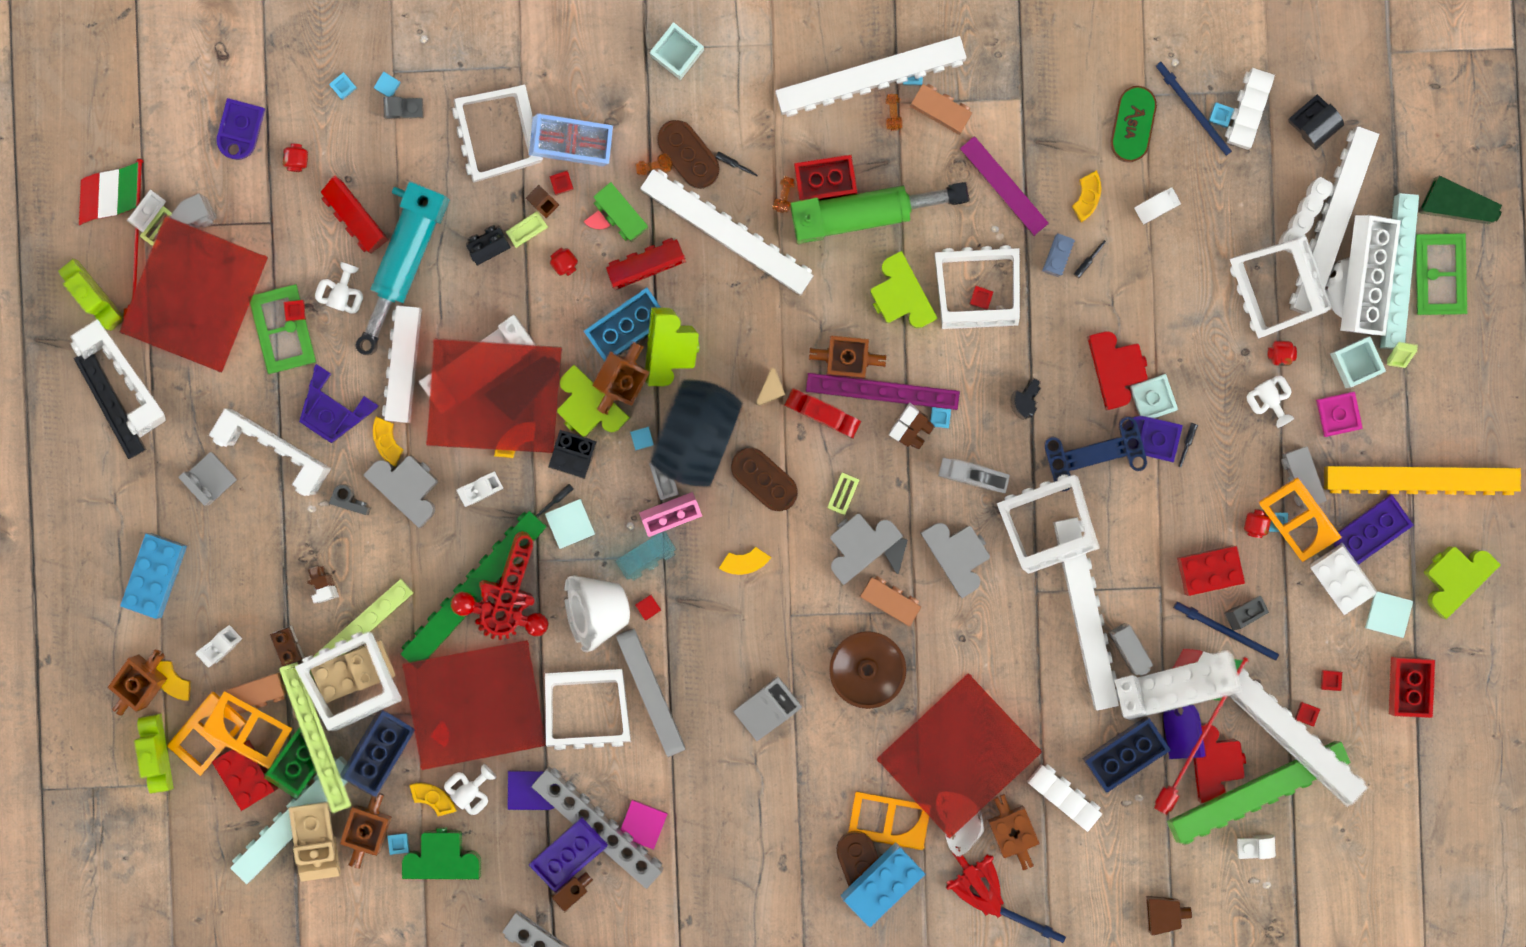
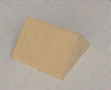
[756,368,785,406]

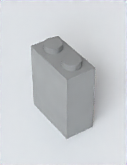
[1108,623,1153,676]

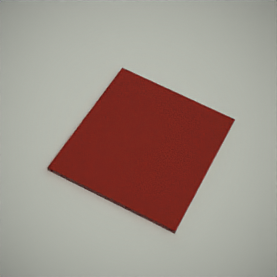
[119,215,268,373]
[426,338,562,453]
[402,640,546,770]
[877,673,1042,838]

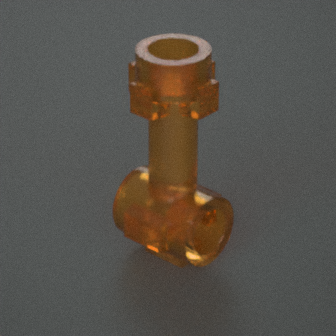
[885,94,903,131]
[635,154,673,175]
[773,176,795,214]

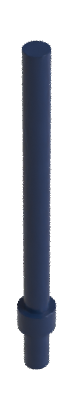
[1155,61,1232,156]
[1173,602,1279,661]
[973,893,1066,943]

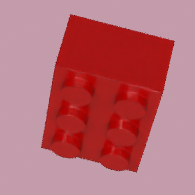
[794,154,857,201]
[1177,545,1245,596]
[1388,657,1435,718]
[212,740,279,811]

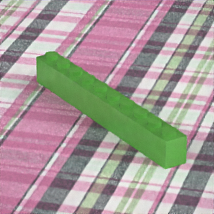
[1167,741,1351,845]

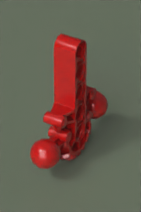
[451,532,549,640]

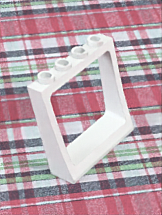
[452,85,543,183]
[1230,236,1332,339]
[935,245,1020,329]
[997,475,1099,574]
[295,632,402,731]
[545,669,631,750]

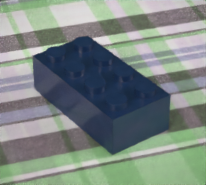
[340,710,416,797]
[1082,716,1171,793]

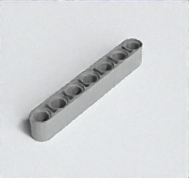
[616,628,686,757]

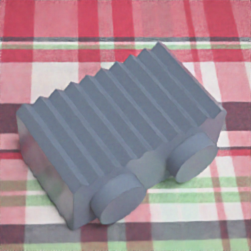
[1042,234,1075,277]

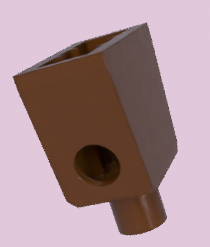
[551,872,593,912]
[1146,896,1192,936]

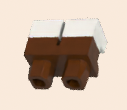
[889,402,935,449]
[307,566,339,603]
[270,626,304,667]

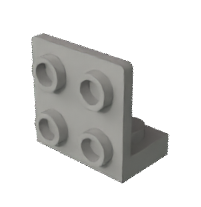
[178,452,237,506]

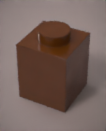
[526,185,559,219]

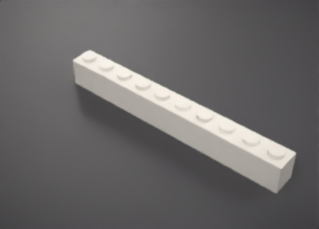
[775,36,966,117]
[1289,126,1379,314]
[640,170,813,296]
[1053,517,1119,711]
[1228,668,1368,807]

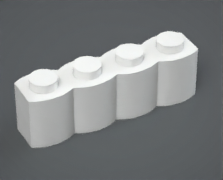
[1225,68,1275,150]
[1279,177,1333,253]
[1027,764,1102,832]

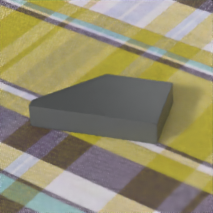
[884,538,908,574]

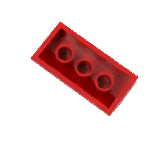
[321,175,389,254]
[606,238,686,290]

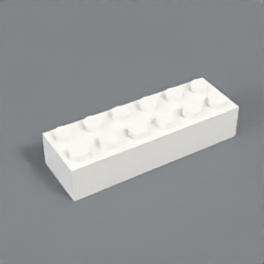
[1340,215,1401,336]

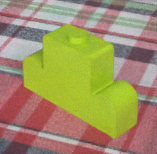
[870,251,938,329]
[58,259,123,331]
[645,307,700,386]
[557,365,630,437]
[1424,547,1501,619]
[134,713,174,794]

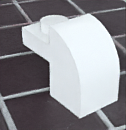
[1134,187,1181,225]
[457,471,503,507]
[196,625,242,668]
[1237,834,1276,859]

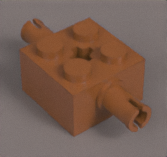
[809,336,887,379]
[592,341,650,415]
[108,649,168,716]
[340,793,392,869]
[988,794,1040,870]

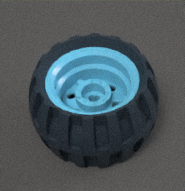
[650,379,743,487]

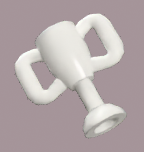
[315,262,363,314]
[1247,376,1294,428]
[444,764,496,815]

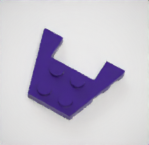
[299,364,379,443]

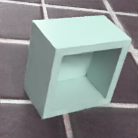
[650,22,704,80]
[1330,337,1386,388]

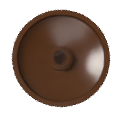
[829,631,906,709]

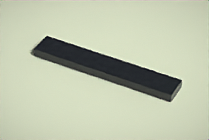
[74,354,146,459]

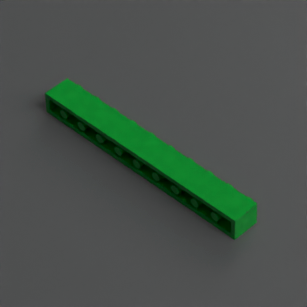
[401,511,548,669]

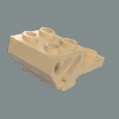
[310,639,396,703]
[289,802,341,882]

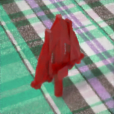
[946,847,1004,918]

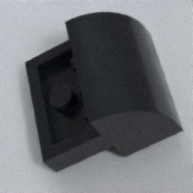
[1288,94,1344,150]
[466,225,511,266]
[1011,378,1041,420]
[548,430,597,479]

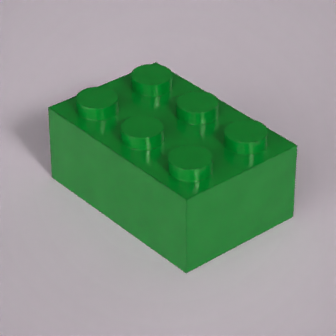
[265,727,332,800]

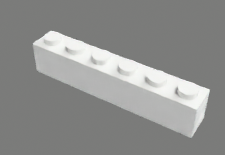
[382,305,422,423]

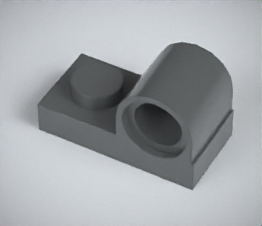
[383,96,424,119]
[329,485,371,515]
[1224,595,1269,630]

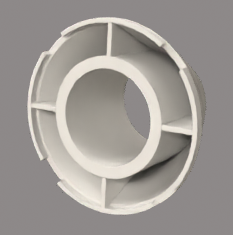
[564,576,630,652]

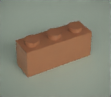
[910,84,972,135]
[860,576,921,627]
[225,672,287,714]

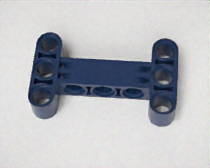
[1044,416,1147,492]

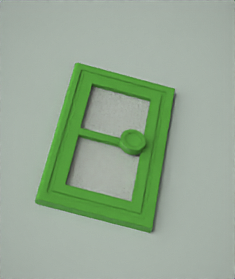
[1415,234,1467,315]
[248,284,316,374]

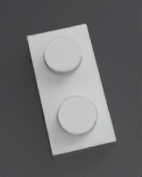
[127,190,166,232]

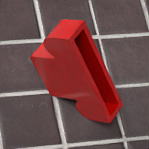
[1087,331,1148,411]
[784,388,862,439]
[1193,723,1246,803]

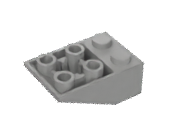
[155,194,217,244]
[733,676,802,741]

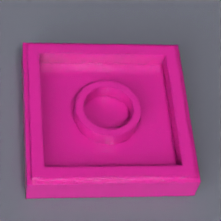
[1316,392,1363,437]
[621,799,668,850]

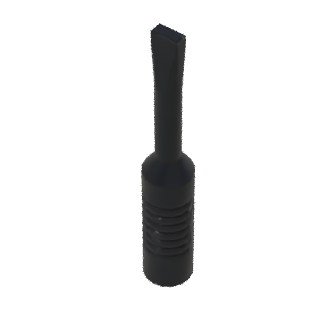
[716,151,758,176]
[1074,240,1106,278]
[1178,423,1198,467]
[536,483,574,517]

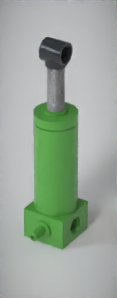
[790,182,970,245]

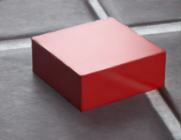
[549,171,574,195]
[969,286,994,310]
[284,300,306,321]
[635,594,661,621]
[1321,670,1343,691]
[1295,702,1320,727]

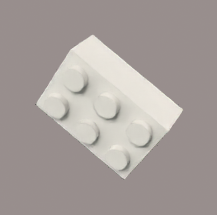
[1310,543,1377,615]

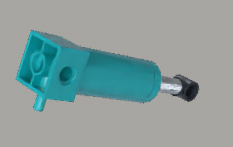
[356,181,450,356]

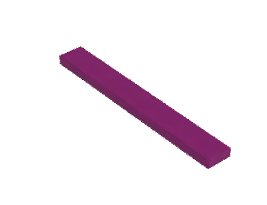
[806,373,960,410]

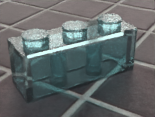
[615,531,677,581]

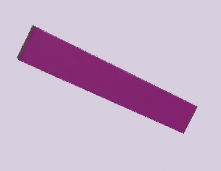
[960,136,1049,236]

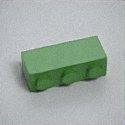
[593,182,649,243]

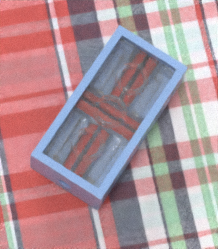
[529,114,613,166]

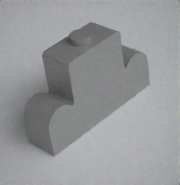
[364,456,438,528]
[938,458,1010,493]
[830,514,903,585]
[920,523,990,598]

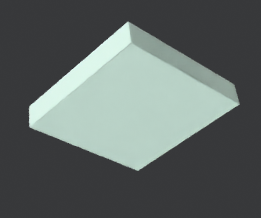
[1129,374,1178,421]
[545,499,595,549]
[1365,591,1413,638]

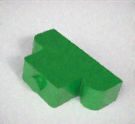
[402,827,481,880]

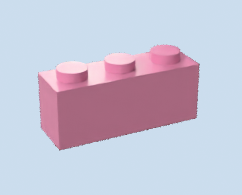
[639,492,702,537]

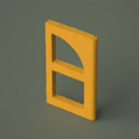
[1259,477,1341,562]
[167,691,247,776]
[201,691,293,769]
[848,791,931,850]

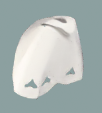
[1325,257,1350,318]
[936,791,984,856]

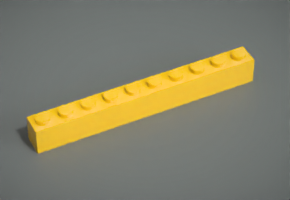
[1324,466,1521,495]

